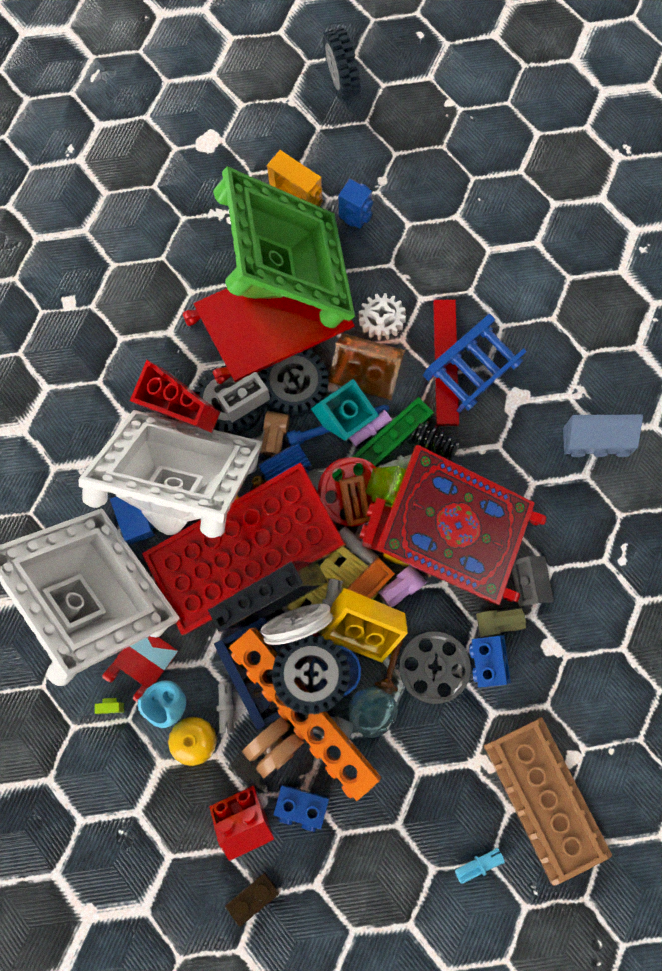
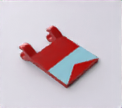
[102,636,179,703]

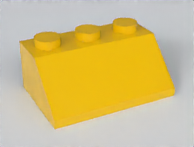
[321,588,408,662]

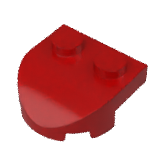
[359,498,392,552]

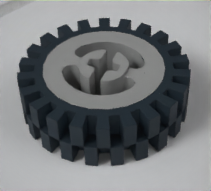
[323,27,361,100]
[194,365,264,435]
[272,635,350,715]

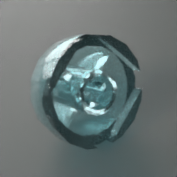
[348,687,398,738]

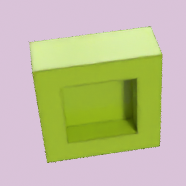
[95,698,124,714]

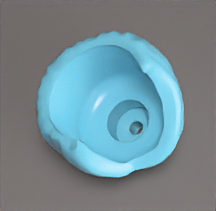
[137,680,186,728]

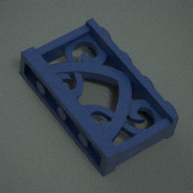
[214,617,307,730]

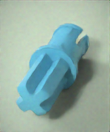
[455,848,505,883]

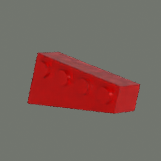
[130,360,220,433]

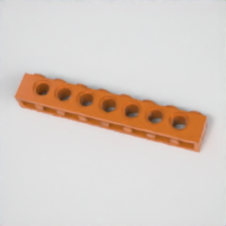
[229,628,382,801]

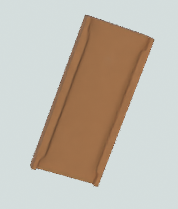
[483,717,612,886]

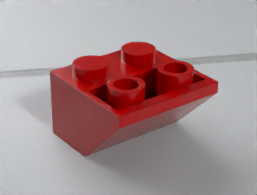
[209,785,274,861]

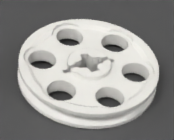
[261,604,333,645]

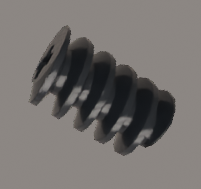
[409,421,461,461]

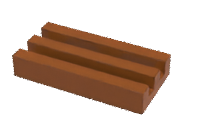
[339,475,370,526]

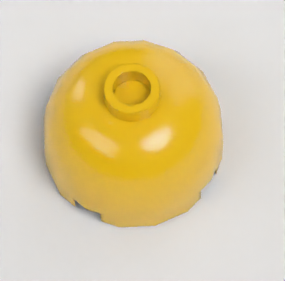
[168,717,217,766]

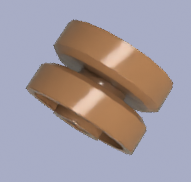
[242,717,305,778]

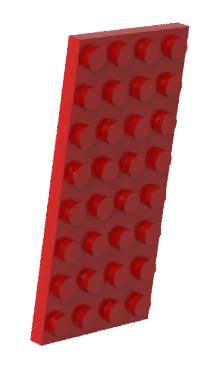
[142,462,346,635]

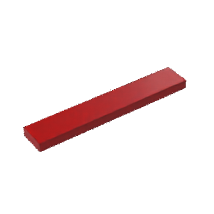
[433,300,459,426]

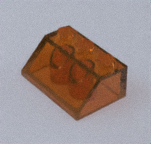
[328,333,406,400]

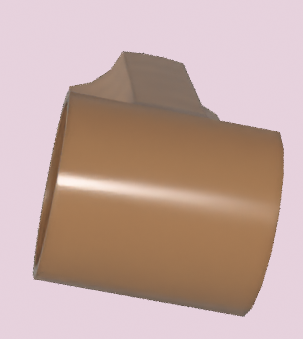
[260,411,290,457]

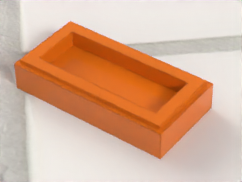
[346,557,394,599]

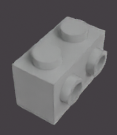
[217,372,270,422]

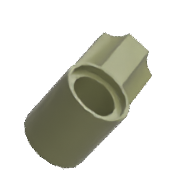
[476,608,526,638]

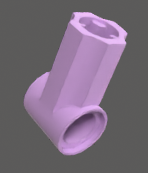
[378,565,427,607]

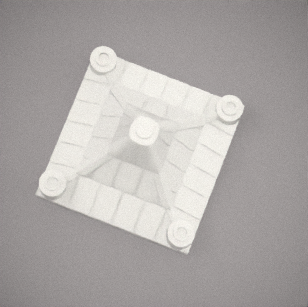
[79,410,263,538]
[0,508,180,686]

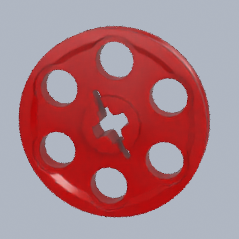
[318,457,385,526]

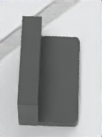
[512,556,554,607]

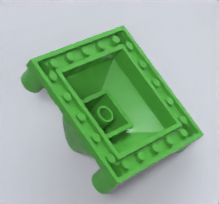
[213,166,355,328]

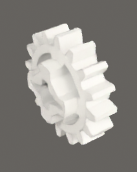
[359,293,406,340]

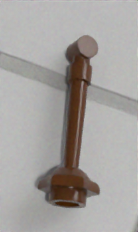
[375,639,403,696]

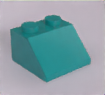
[311,379,379,441]

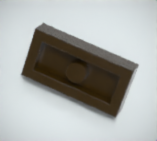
[225,872,280,927]

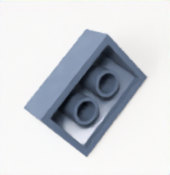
[563,415,643,457]

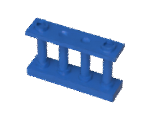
[423,313,527,414]

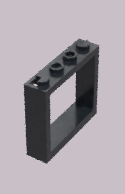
[208,561,328,632]

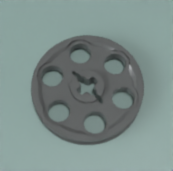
[399,632,471,704]

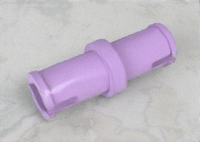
[349,410,392,447]

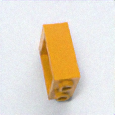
[267,150,323,207]

